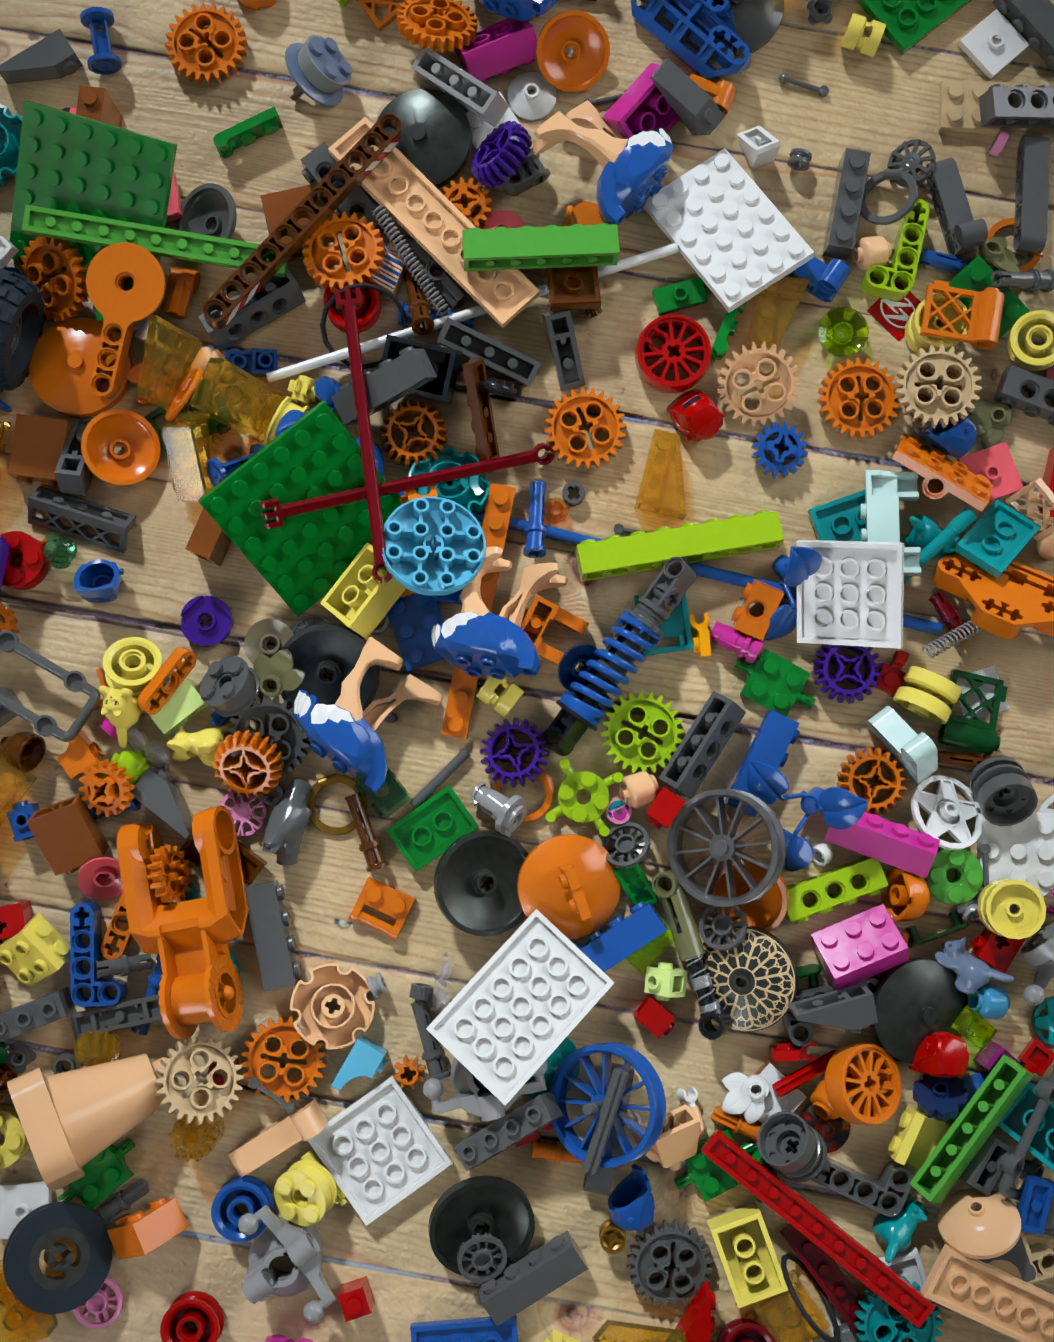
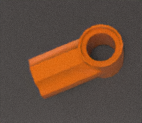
[689,73,737,115]
[163,265,201,320]

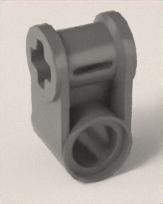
[502,152,551,197]

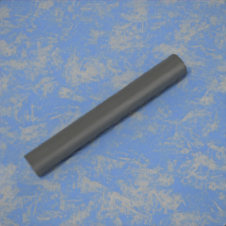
[409,748,471,809]

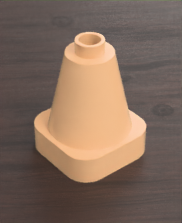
[7,1054,175,1191]

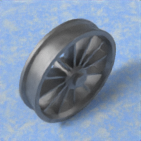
[667,789,786,907]

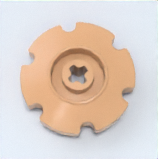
[290,963,375,1050]

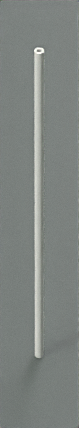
[266,243,679,383]

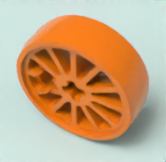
[825,1043,901,1126]

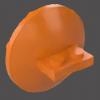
[517,834,621,939]

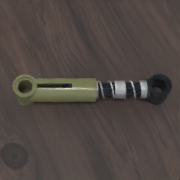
[652,869,732,1040]

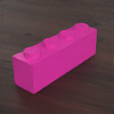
[825,812,940,878]

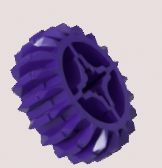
[470,121,532,189]
[811,644,882,704]
[480,718,550,788]

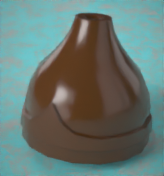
[0,732,46,772]

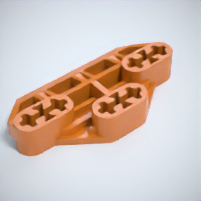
[932,554,1054,639]

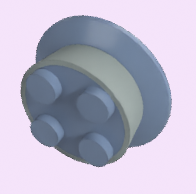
[285,35,352,107]

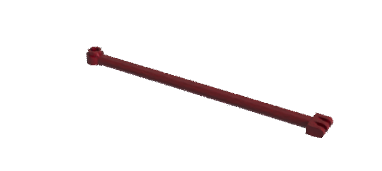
[334,287,393,584]
[260,443,554,529]

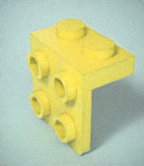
[0,913,70,987]
[886,1105,952,1169]

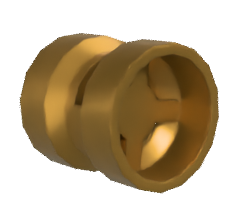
[599,1219,627,1255]

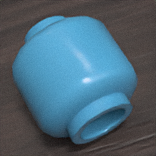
[968,984,1010,1020]

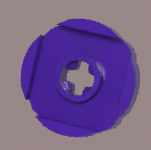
[180,596,234,647]

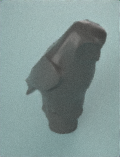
[262,779,312,865]

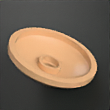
[937,1188,1022,1259]

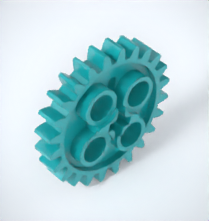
[854,1277,943,1342]

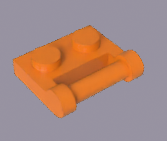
[349,876,416,941]

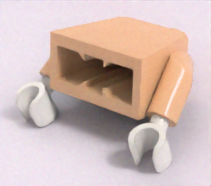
[623,1086,704,1171]

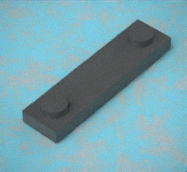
[71,994,162,1040]

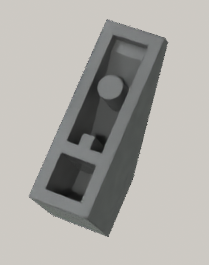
[0,29,83,84]
[650,58,725,136]
[541,310,585,391]
[54,417,94,496]
[131,768,194,840]
[788,983,878,1030]

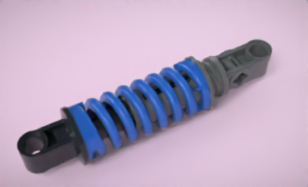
[542,557,696,756]

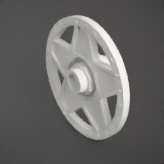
[911,775,983,850]

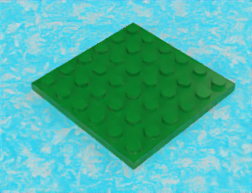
[10,101,177,277]
[198,400,401,616]

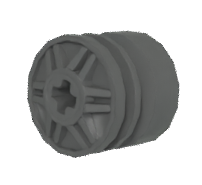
[969,756,1038,826]
[757,1111,827,1182]

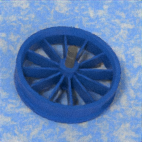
[550,1043,666,1168]

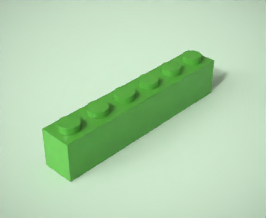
[462,223,620,271]
[909,1055,1034,1204]

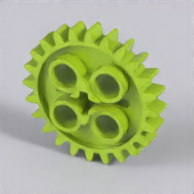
[600,691,685,773]

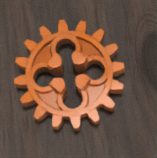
[147,845,192,903]

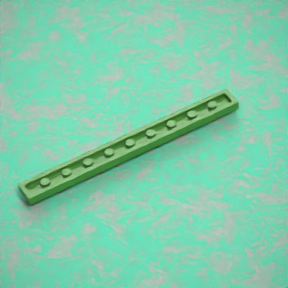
[22,205,287,277]

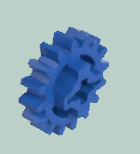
[751,422,808,478]

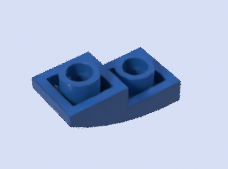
[225,348,278,378]

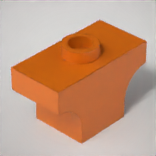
[57,730,103,779]

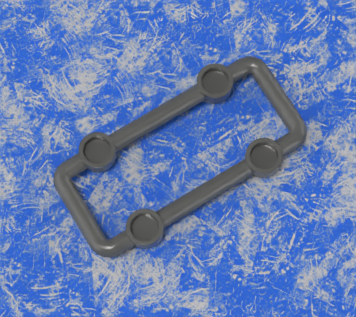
[0,630,100,742]
[998,1069,1054,1200]

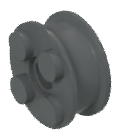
[200,656,260,717]

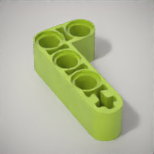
[861,199,930,301]

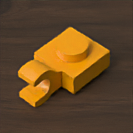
[689,613,711,658]

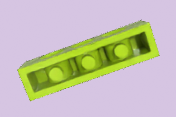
[785,856,889,924]

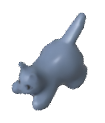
[935,937,1015,994]

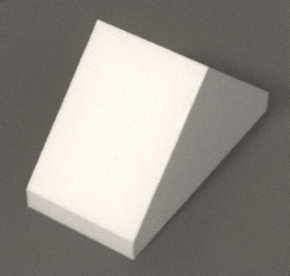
[737,125,780,170]

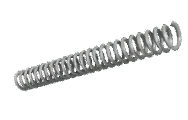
[371,205,451,316]
[922,620,983,658]

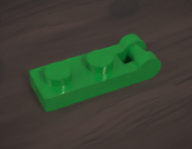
[213,106,283,158]
[711,301,747,360]

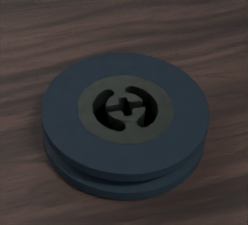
[3,1201,113,1314]

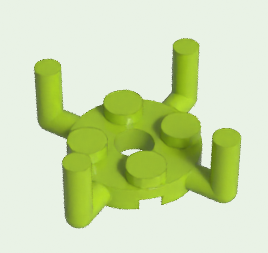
[545,758,623,837]

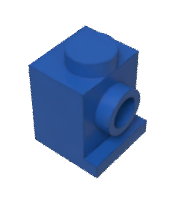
[7,800,40,842]

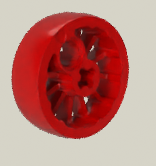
[635,314,712,393]

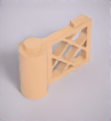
[1004,477,1054,560]

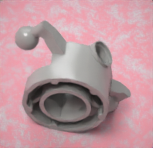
[1020,920,1054,1006]
[423,1057,548,1121]
[238,1205,336,1323]

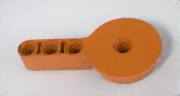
[86,243,166,399]

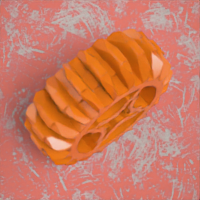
[379,400,448,468]
[213,729,285,799]
[836,747,907,815]

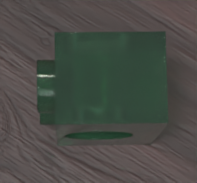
[355,766,413,818]

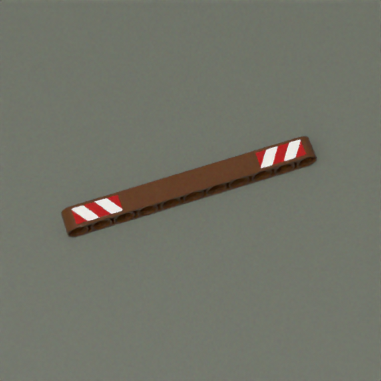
[202,114,402,330]

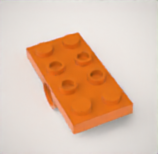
[892,433,993,512]

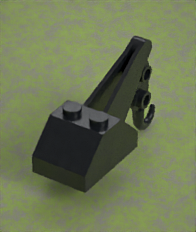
[381,334,523,403]

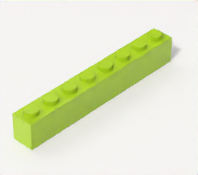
[575,510,785,582]

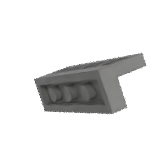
[28,486,136,553]

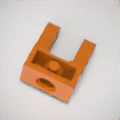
[521,594,589,666]

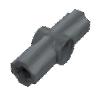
[406,240,470,310]

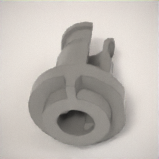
[470,782,527,837]

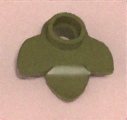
[977,237,1024,272]
[969,399,1012,449]
[254,649,305,697]

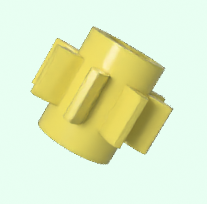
[287,375,318,406]

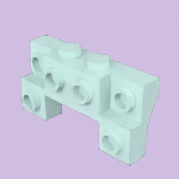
[860,470,921,576]

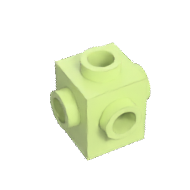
[644,961,688,1001]

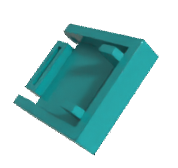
[634,593,693,656]

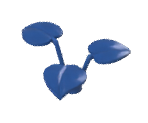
[275,376,384,476]
[764,546,822,641]
[747,760,868,872]

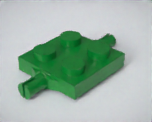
[734,649,816,717]
[674,1128,758,1202]
[58,1138,135,1210]

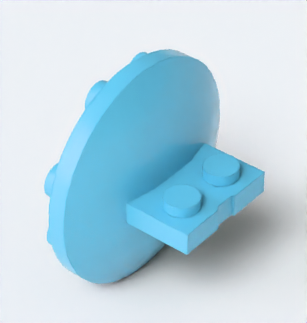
[382,497,486,596]

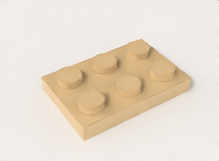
[938,79,1017,135]

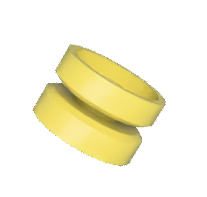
[905,293,969,355]
[893,666,962,724]
[977,878,1046,939]

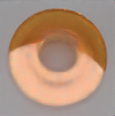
[544,498,569,523]

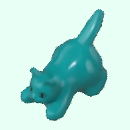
[904,514,960,560]
[873,1194,928,1263]

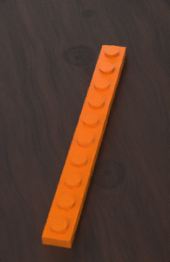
[441,483,516,739]

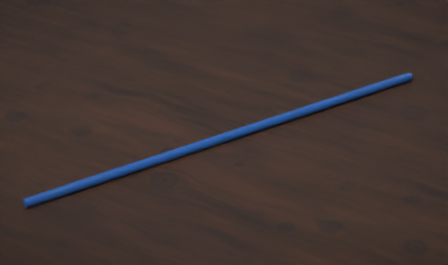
[396,491,943,636]

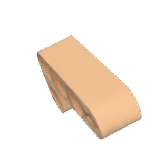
[227,1098,328,1177]

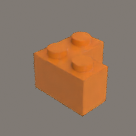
[107,1196,188,1260]

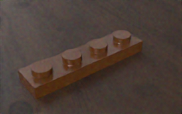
[463,358,500,461]

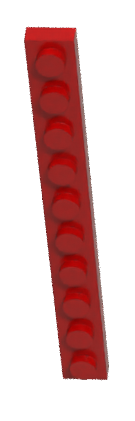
[701,1128,935,1328]

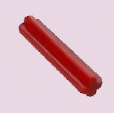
[772,1050,836,1097]

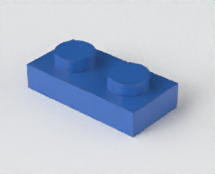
[1017,1174,1054,1235]

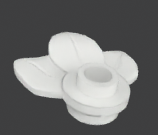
[722,1072,769,1124]

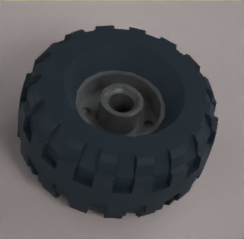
[0,269,45,392]

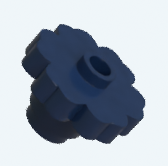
[913,1074,969,1121]

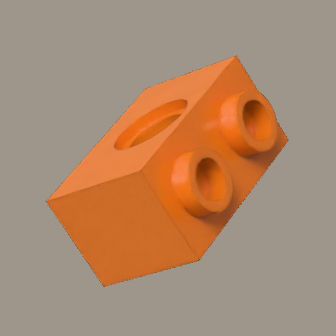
[731,578,784,641]

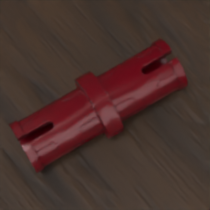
[928,591,969,642]

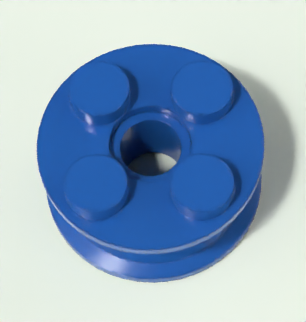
[211,1175,274,1242]

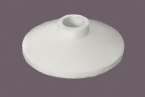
[507,72,556,121]

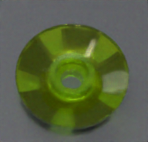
[818,307,869,357]

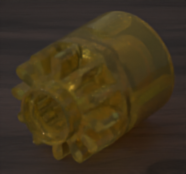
[169,1105,224,1162]

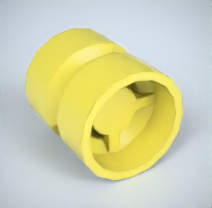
[840,13,886,58]
[476,676,524,718]

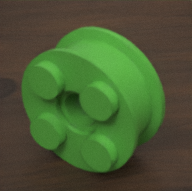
[923,847,983,905]

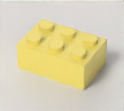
[320,542,406,639]
[706,1202,788,1309]

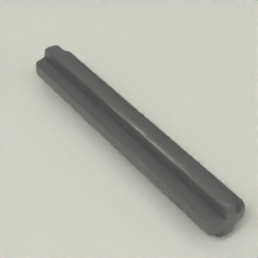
[583,1068,629,1175]

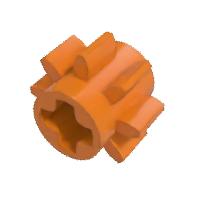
[393,1055,426,1089]

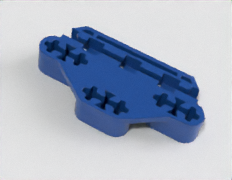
[631,0,752,81]

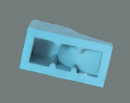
[331,1035,388,1091]

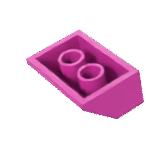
[454,18,537,83]
[602,63,680,139]

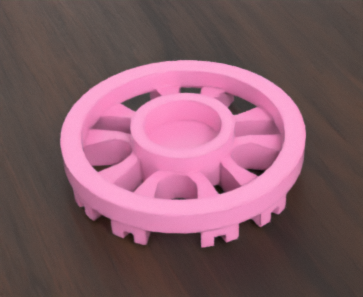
[219,790,268,836]
[73,1277,124,1329]

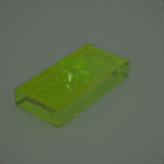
[625,928,673,975]
[951,1005,997,1051]

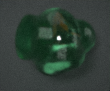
[41,531,77,569]

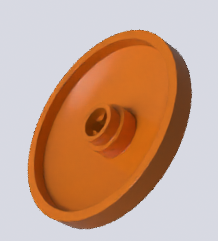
[29,317,133,418]

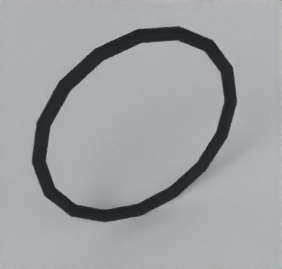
[320,283,408,369]
[781,1253,839,1342]

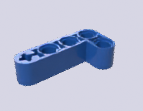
[784,257,851,303]
[70,901,128,1007]

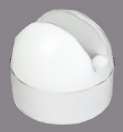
[812,843,833,866]

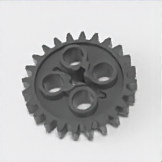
[227,695,311,778]
[627,1219,713,1309]

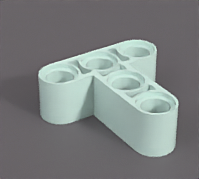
[867,706,938,785]

